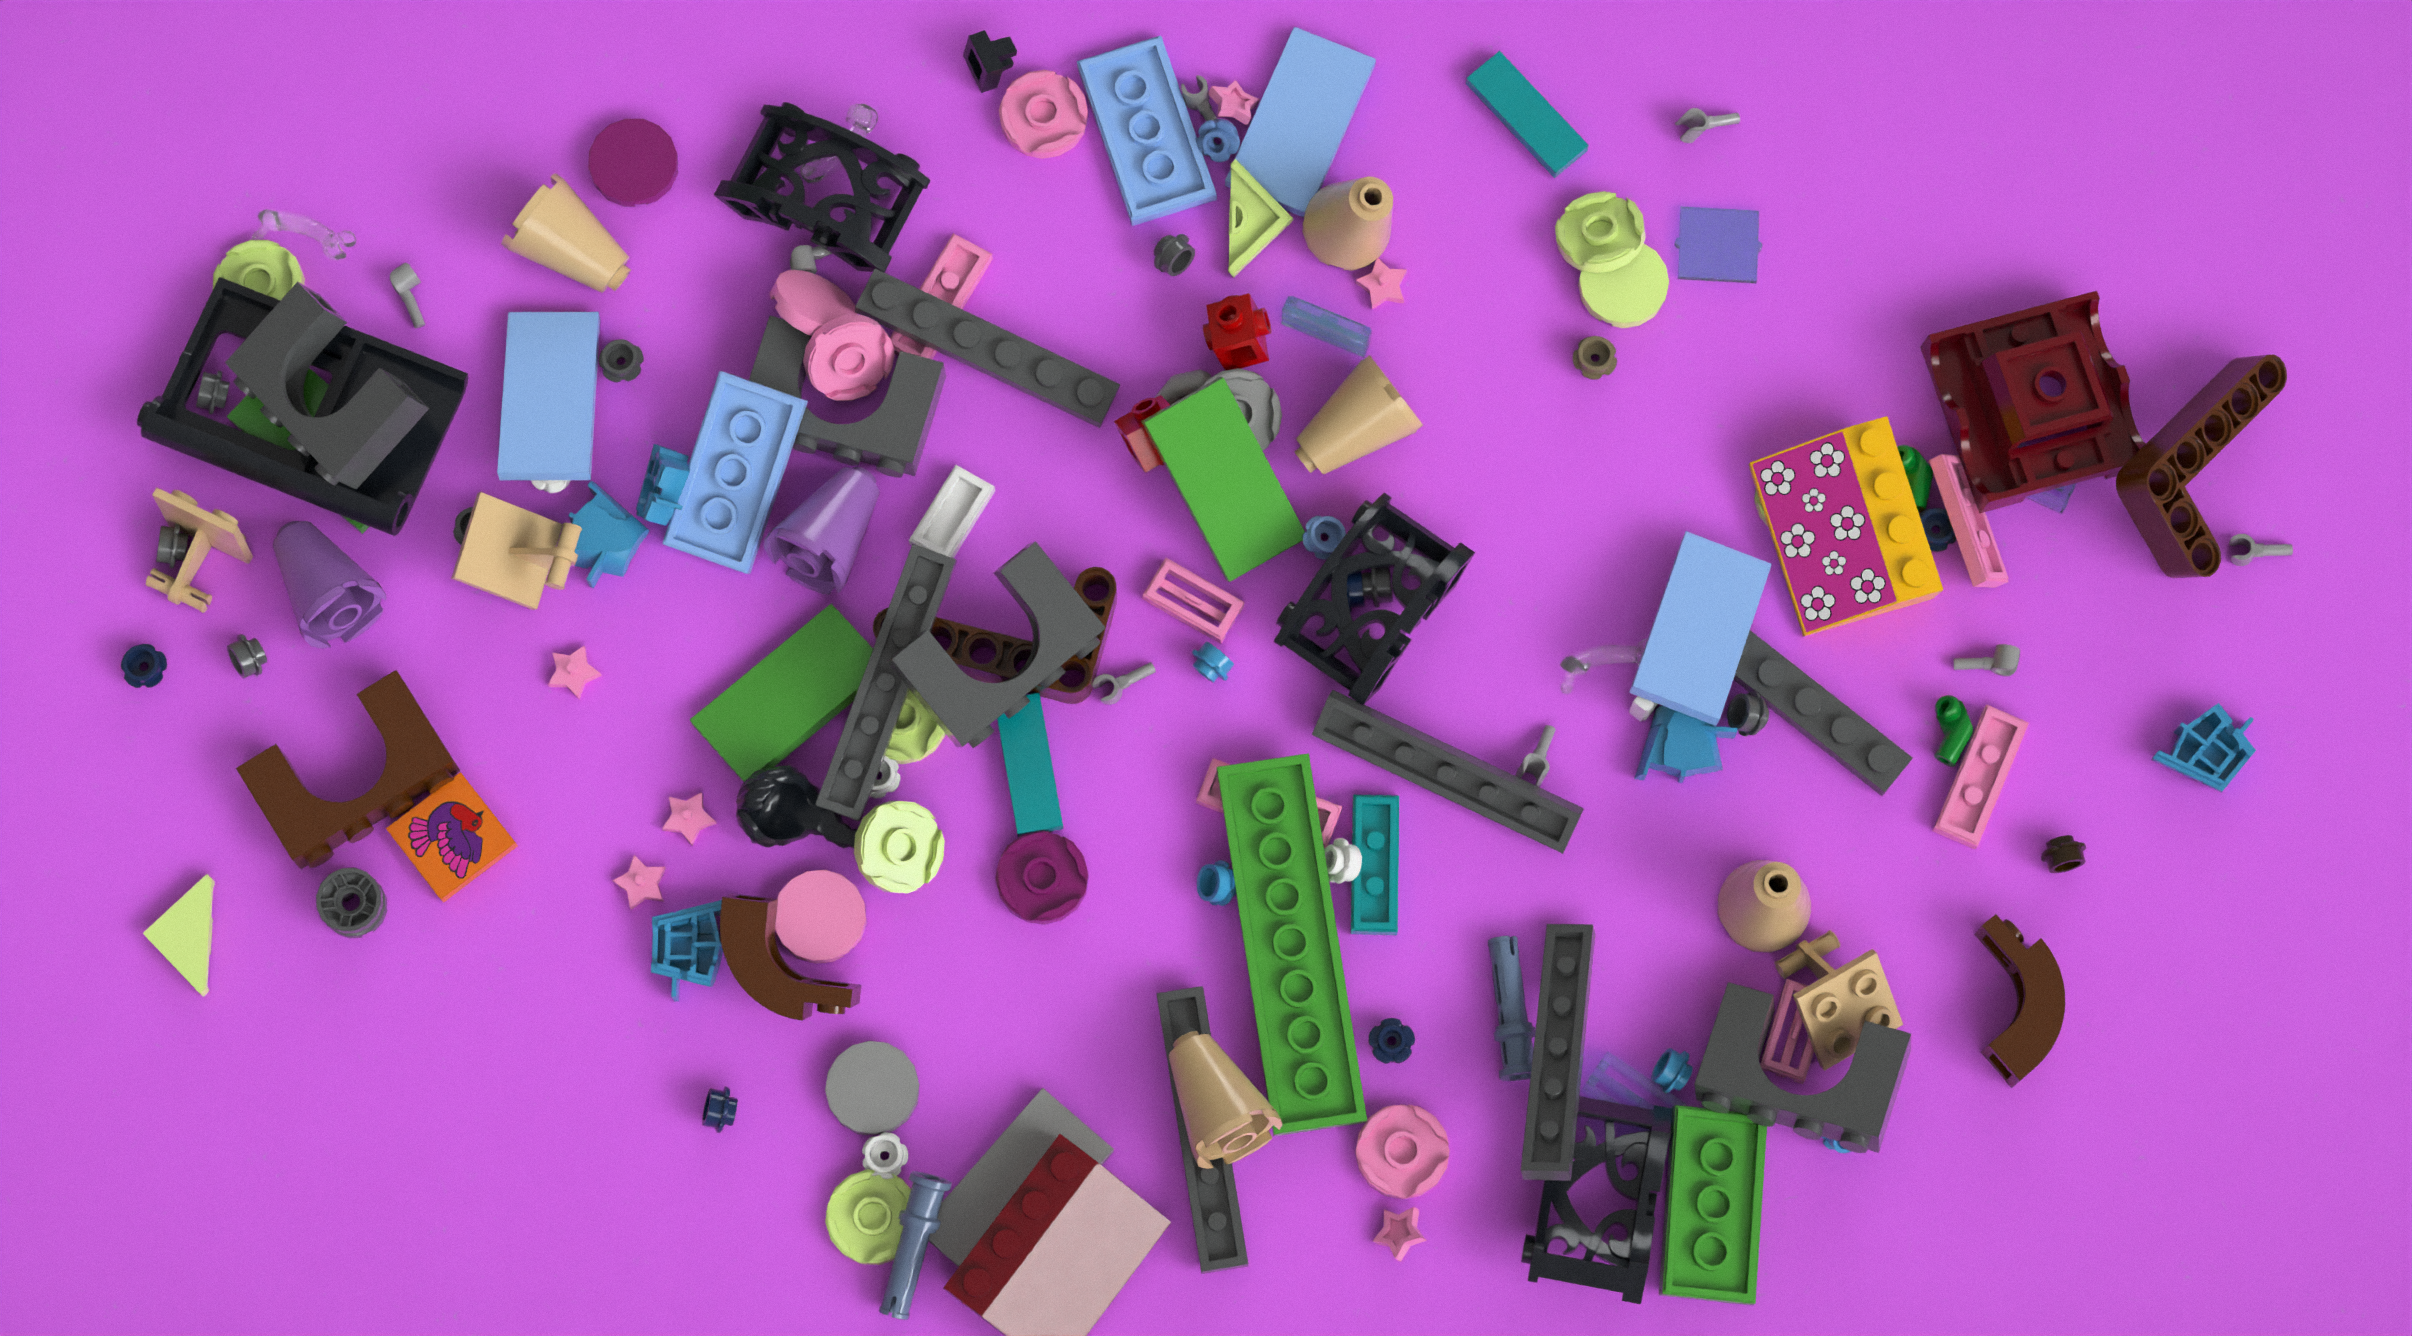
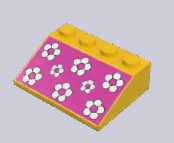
[1748,416,1943,637]

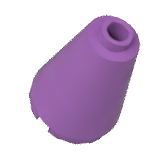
[764,466,880,595]
[273,521,386,649]

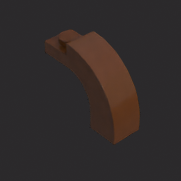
[720,893,861,1021]
[1974,914,2065,1088]

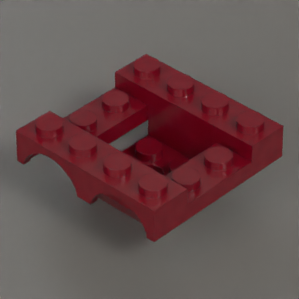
[1920,291,2146,513]

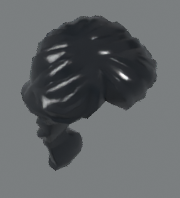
[736,765,857,848]

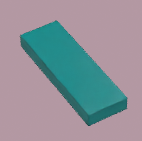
[1466,51,1589,178]
[997,693,1064,837]
[1350,795,1399,935]

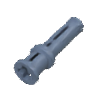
[1488,936,1536,1081]
[879,1171,952,1320]

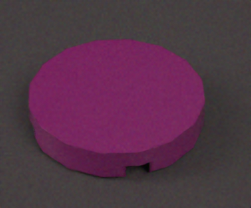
[588,119,678,207]
[995,830,1089,925]

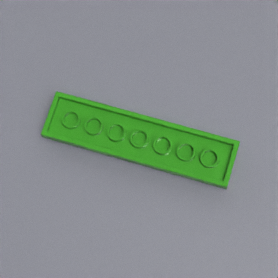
[1217,753,1367,1136]

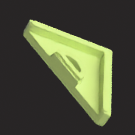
[1228,159,1293,277]
[143,874,215,997]

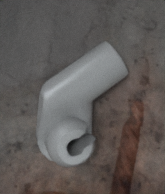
[1154,369,1211,405]

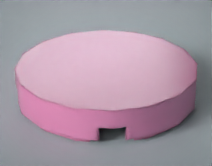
[999,70,1088,159]
[770,270,858,336]
[803,315,895,401]
[775,870,867,964]
[1355,1104,1450,1199]

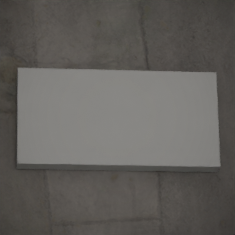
[929,1088,1114,1267]

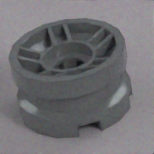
[316,868,387,938]

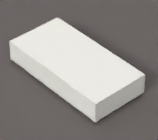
[909,465,995,558]

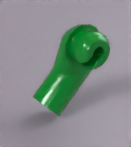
[1897,445,1933,512]
[1934,695,1973,767]

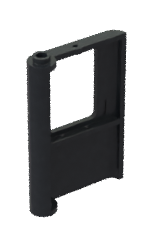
[137,277,468,536]

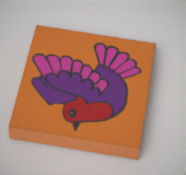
[386,772,518,903]

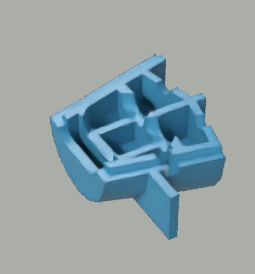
[636,444,690,526]
[568,481,650,589]
[2151,703,2256,792]
[1634,706,1737,783]
[651,900,723,1002]

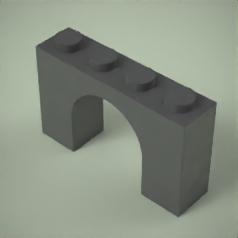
[225,282,430,489]
[749,316,946,478]
[886,541,1106,748]
[1694,982,1911,1153]

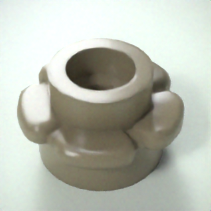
[1573,336,1617,380]

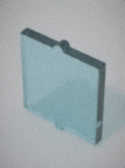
[1674,206,1763,284]

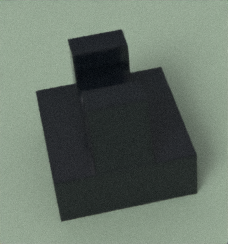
[963,30,1017,93]

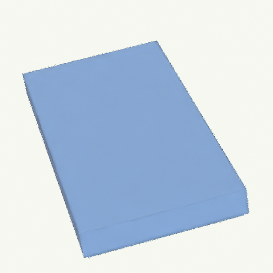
[1225,27,1376,217]
[1077,36,1217,226]
[497,312,600,480]
[662,371,808,574]
[1629,531,1772,726]

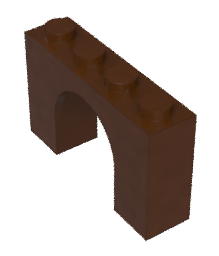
[236,670,460,869]

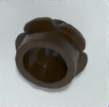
[2041,835,2086,873]

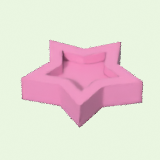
[1208,80,1260,125]
[1356,258,1407,309]
[548,645,602,699]
[662,792,717,846]
[612,855,666,910]
[1373,1207,1427,1262]

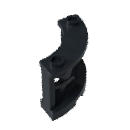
[714,102,931,272]
[1274,493,1475,705]
[1521,1096,1673,1304]

